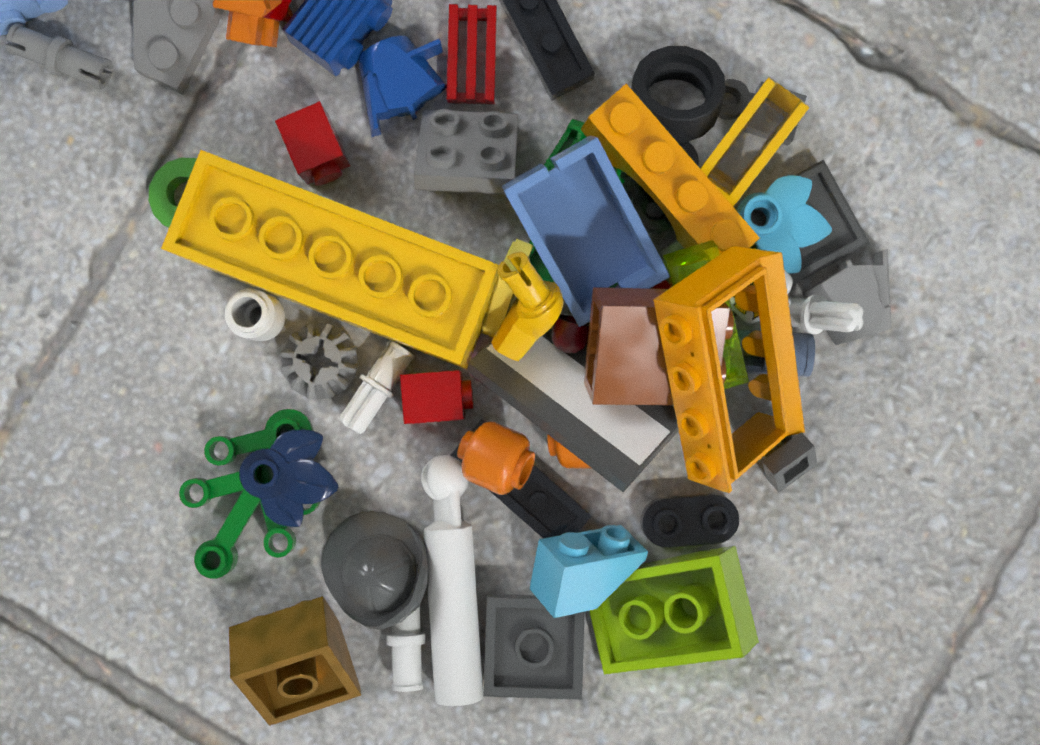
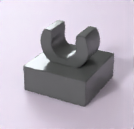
[761,432,818,493]

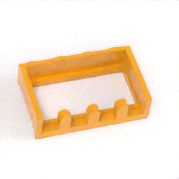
[653,246,805,493]

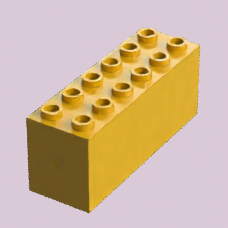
[161,149,499,369]

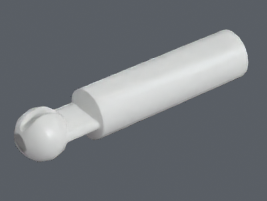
[421,455,483,706]

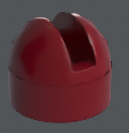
[551,314,590,353]

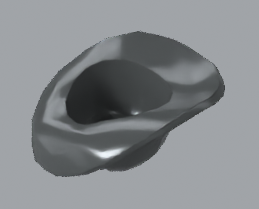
[322,511,428,630]

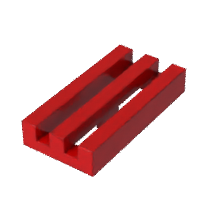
[446,4,497,105]

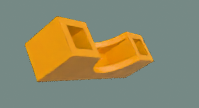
[581,84,760,267]

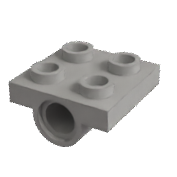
[414,109,518,194]

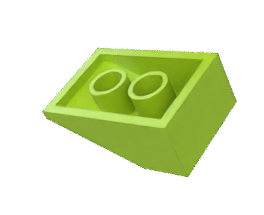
[589,545,759,675]

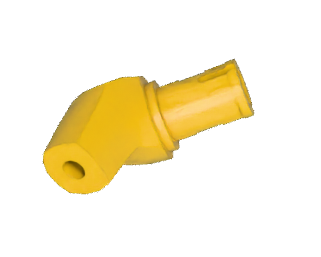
[491,252,564,362]

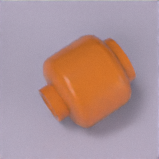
[457,421,535,495]

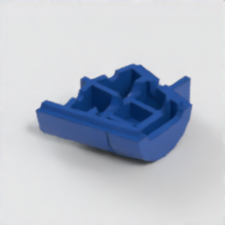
[358,35,447,138]

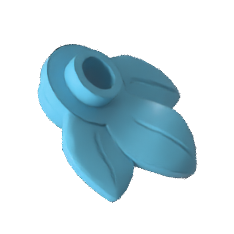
[736,175,832,274]

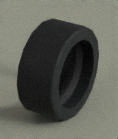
[631,46,726,143]

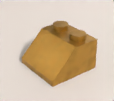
[229,596,361,726]

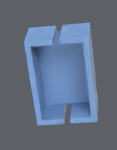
[502,136,670,327]

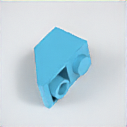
[530,525,648,618]

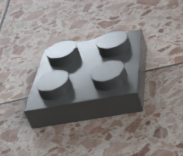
[484,594,585,700]

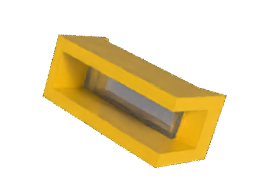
[700,77,810,207]

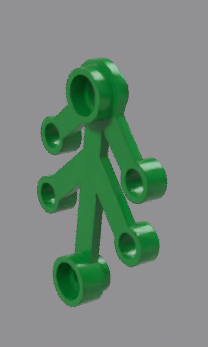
[179,409,321,579]

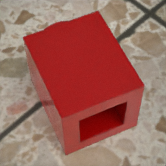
[275,101,351,185]
[400,370,474,424]

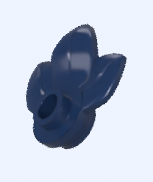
[239,429,339,527]

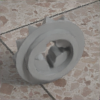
[280,323,358,399]

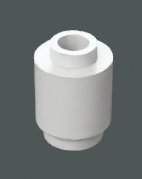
[225,288,285,341]

